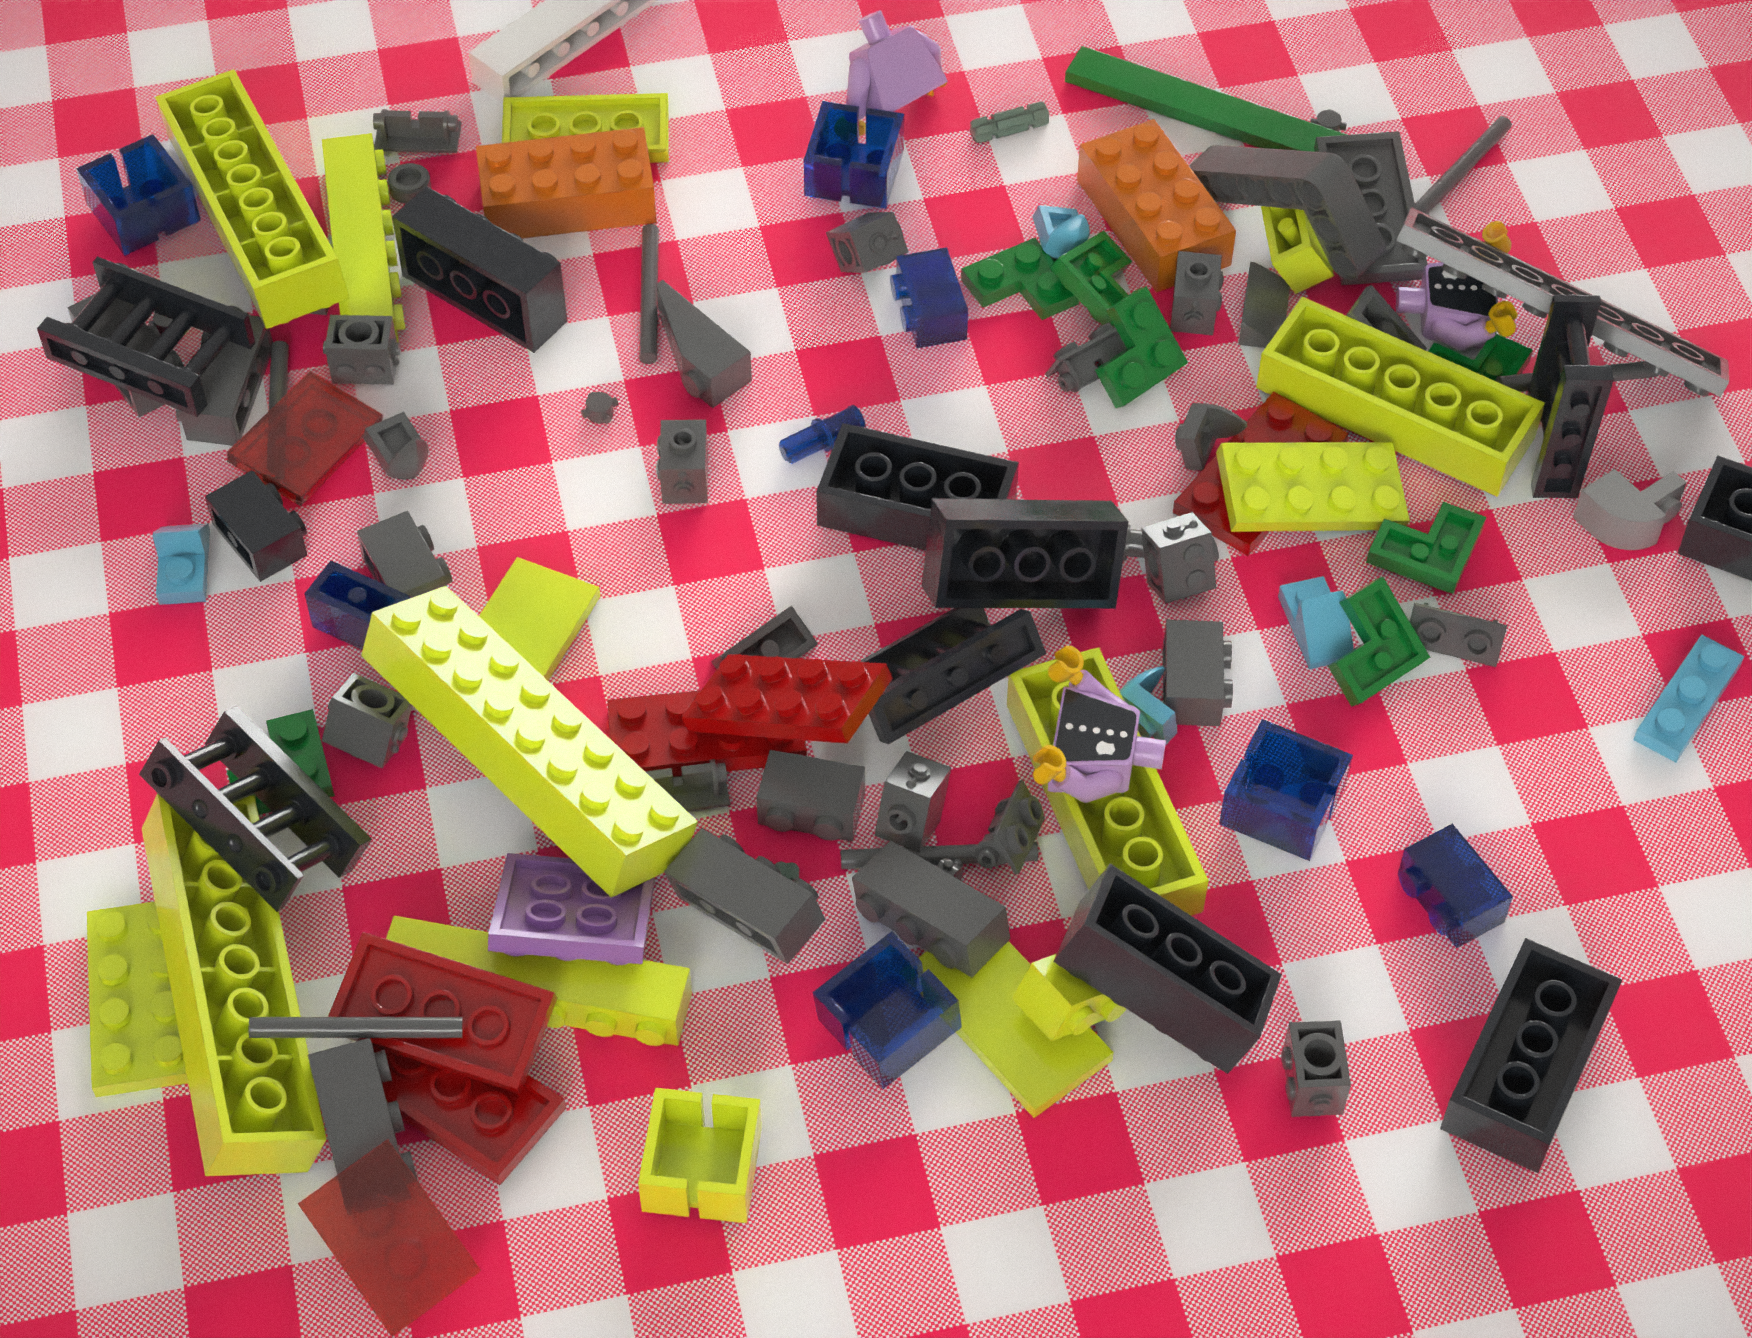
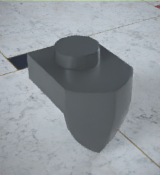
[1175,403,1248,471]
[363,411,429,479]

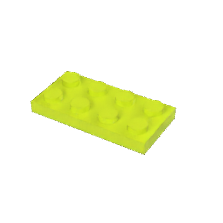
[1216,442,1410,532]
[87,901,188,1097]

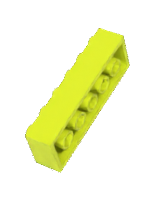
[1256,297,1545,497]
[1006,647,1209,915]

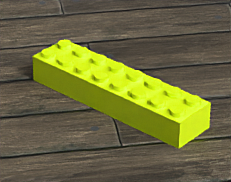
[155,69,350,329]
[361,586,698,898]
[142,793,327,1176]

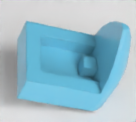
[1032,205,1090,259]
[1119,666,1177,746]

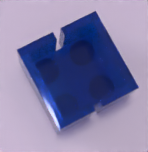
[804,101,904,209]
[76,134,201,256]
[1219,719,1353,861]
[812,931,962,1089]

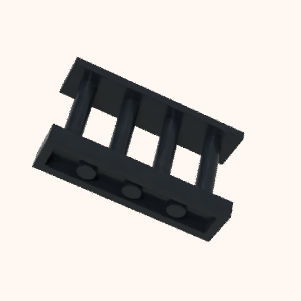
[37,256,256,417]
[1527,294,1614,498]
[860,608,1046,745]
[139,706,372,912]

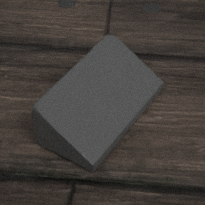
[1238,262,1290,348]
[711,605,818,669]

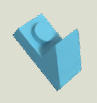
[152,523,210,605]
[1278,576,1354,669]

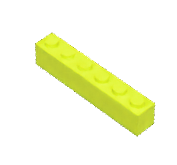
[321,133,406,342]
[386,916,692,1046]

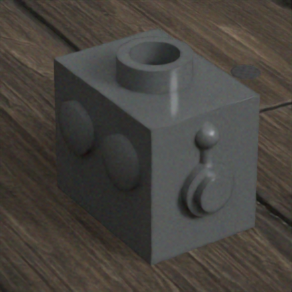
[826,212,909,273]
[1170,251,1224,335]
[323,315,400,385]
[656,420,708,504]
[1141,512,1219,604]
[322,672,412,768]
[874,751,951,852]
[1281,1020,1351,1117]

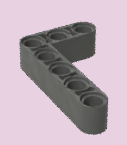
[1189,145,1386,282]

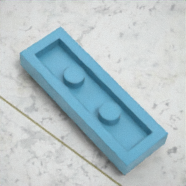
[1633,635,1744,763]

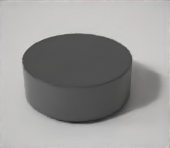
[388,163,431,204]

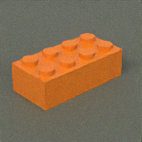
[1077,119,1236,293]
[476,127,657,239]

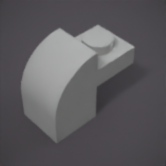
[1573,469,1687,550]

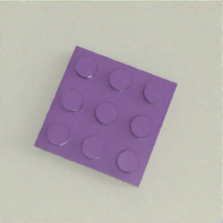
[488,853,655,965]

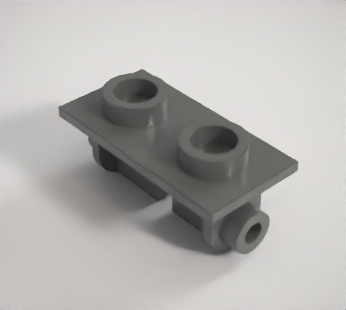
[373,109,462,153]
[1045,323,1127,393]
[1409,602,1507,667]
[646,759,730,812]
[975,780,1045,875]

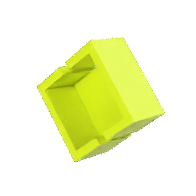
[638,1088,762,1223]

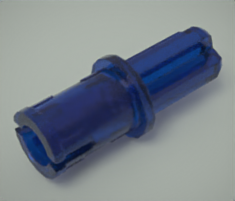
[778,405,866,464]

